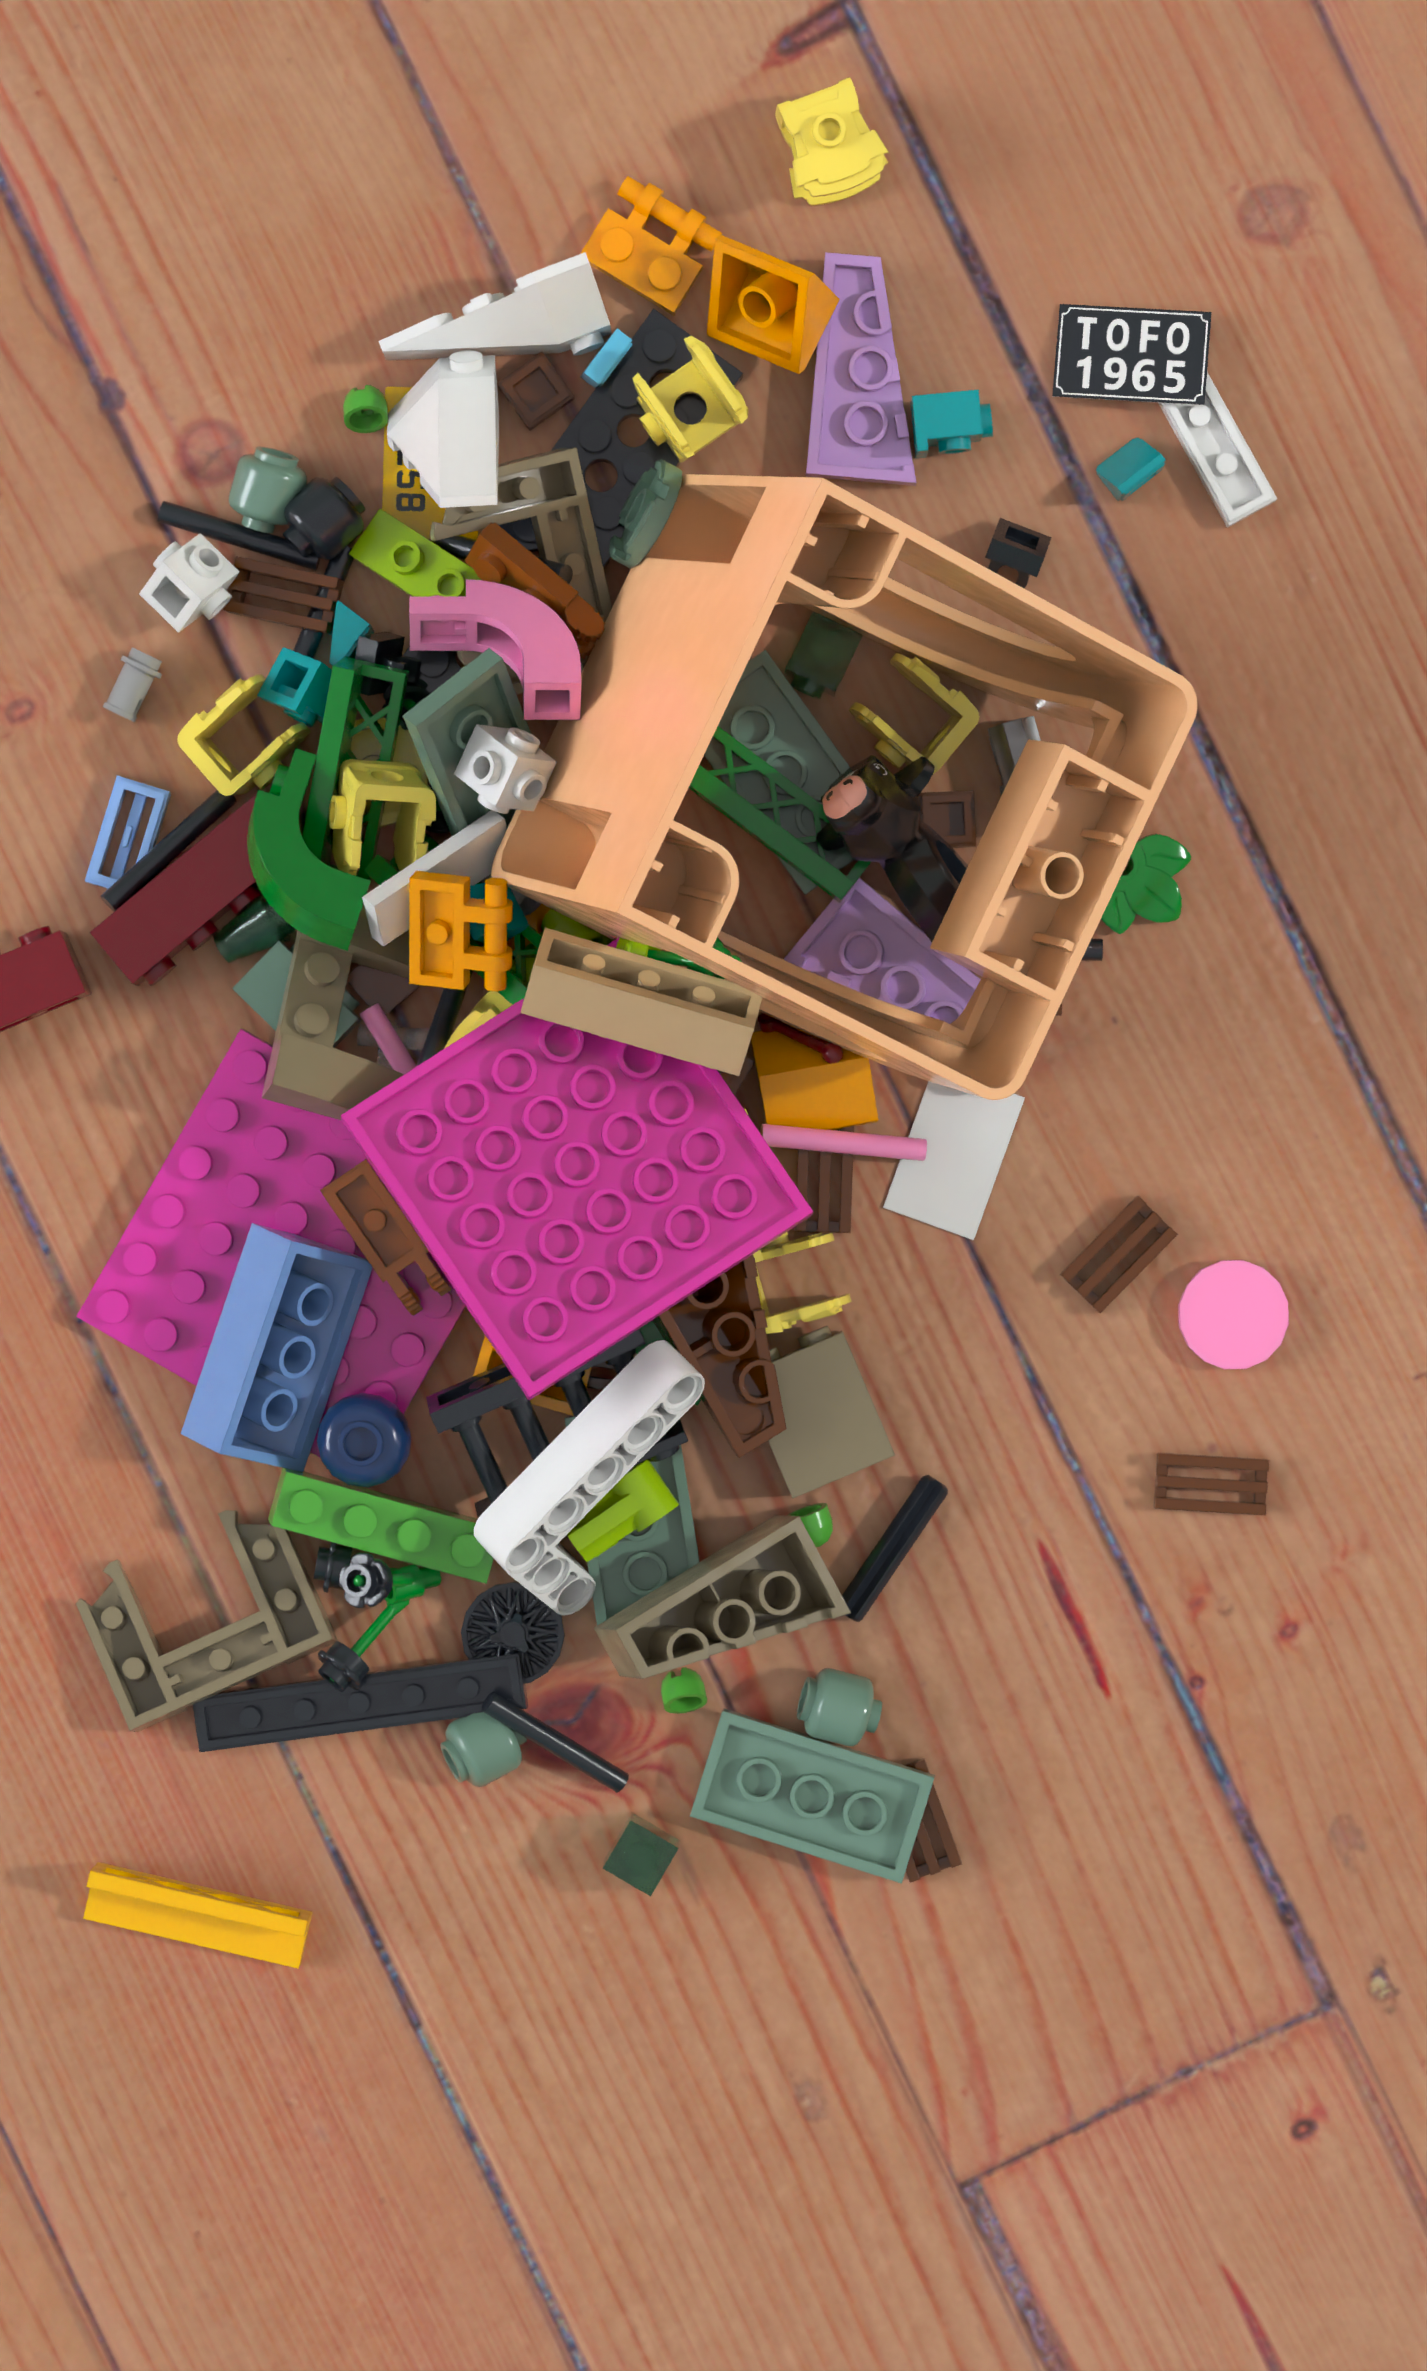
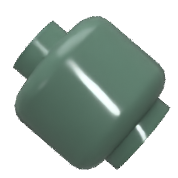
[229,446,307,533]
[797,1668,882,1746]
[440,1712,527,1787]

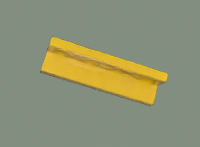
[83,1862,313,1969]

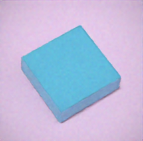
[580,328,633,388]

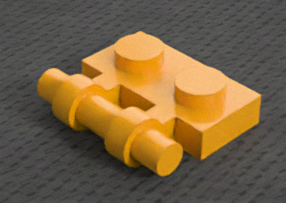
[580,176,723,316]
[409,871,513,991]

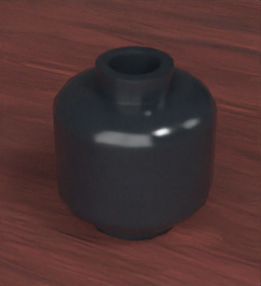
[282,477,366,560]

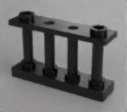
[426,1328,688,1518]

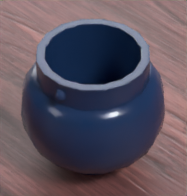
[317,1393,412,1488]

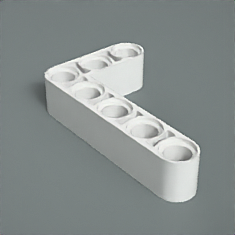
[474,1340,705,1616]

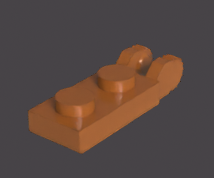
[465,522,606,659]
[320,1159,452,1316]

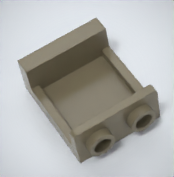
[768,1326,895,1498]

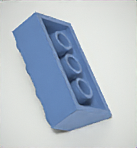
[181,1223,373,1472]

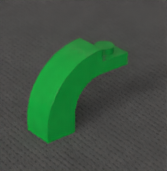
[247,748,371,951]

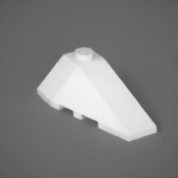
[379,252,612,361]
[387,350,499,508]

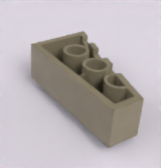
[594,1515,851,1679]

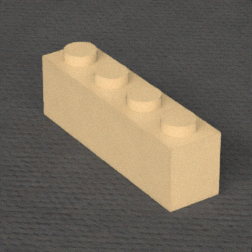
[520,928,762,1076]

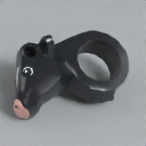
[816,755,968,942]

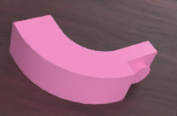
[409,579,581,720]

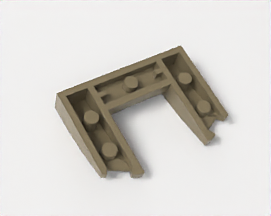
[430,448,612,694]
[262,903,444,1120]
[76,1510,339,1733]

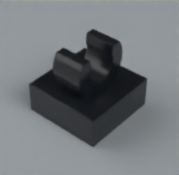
[985,518,1052,588]
[355,632,421,696]

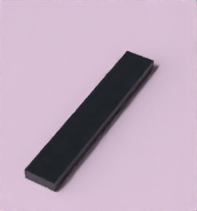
[193,1652,528,1753]

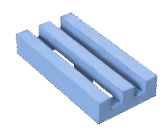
[85,776,172,889]

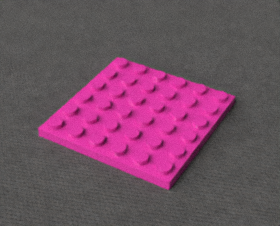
[341,937,813,1400]
[76,1029,466,1458]

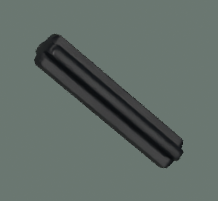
[842,1475,948,1622]

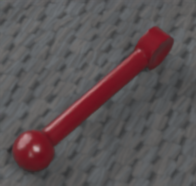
[758,1013,843,1064]

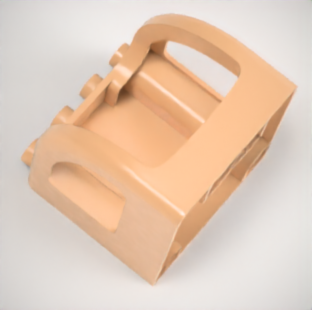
[491,474,1197,1100]

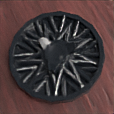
[461,1582,565,1684]

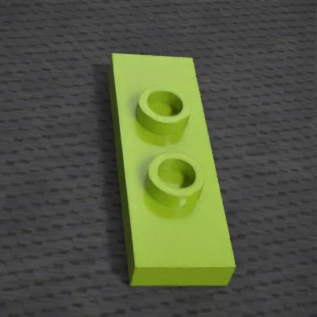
[349,509,481,597]

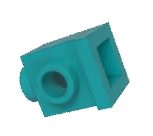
[910,389,993,459]
[257,647,332,727]

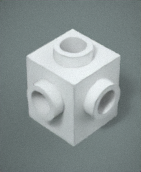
[139,533,239,633]
[454,724,557,814]

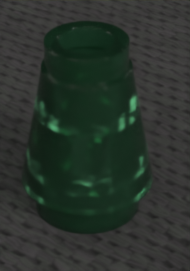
[213,893,297,963]

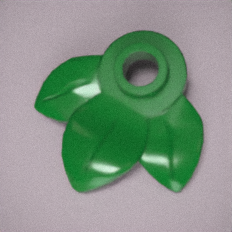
[1101,834,1191,934]

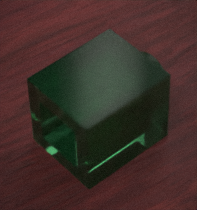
[603,1813,679,1896]

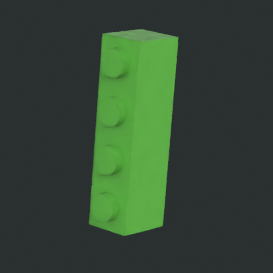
[268,1468,494,1584]

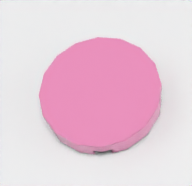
[1178,1260,1289,1369]

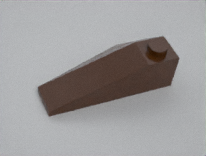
[652,1254,787,1458]

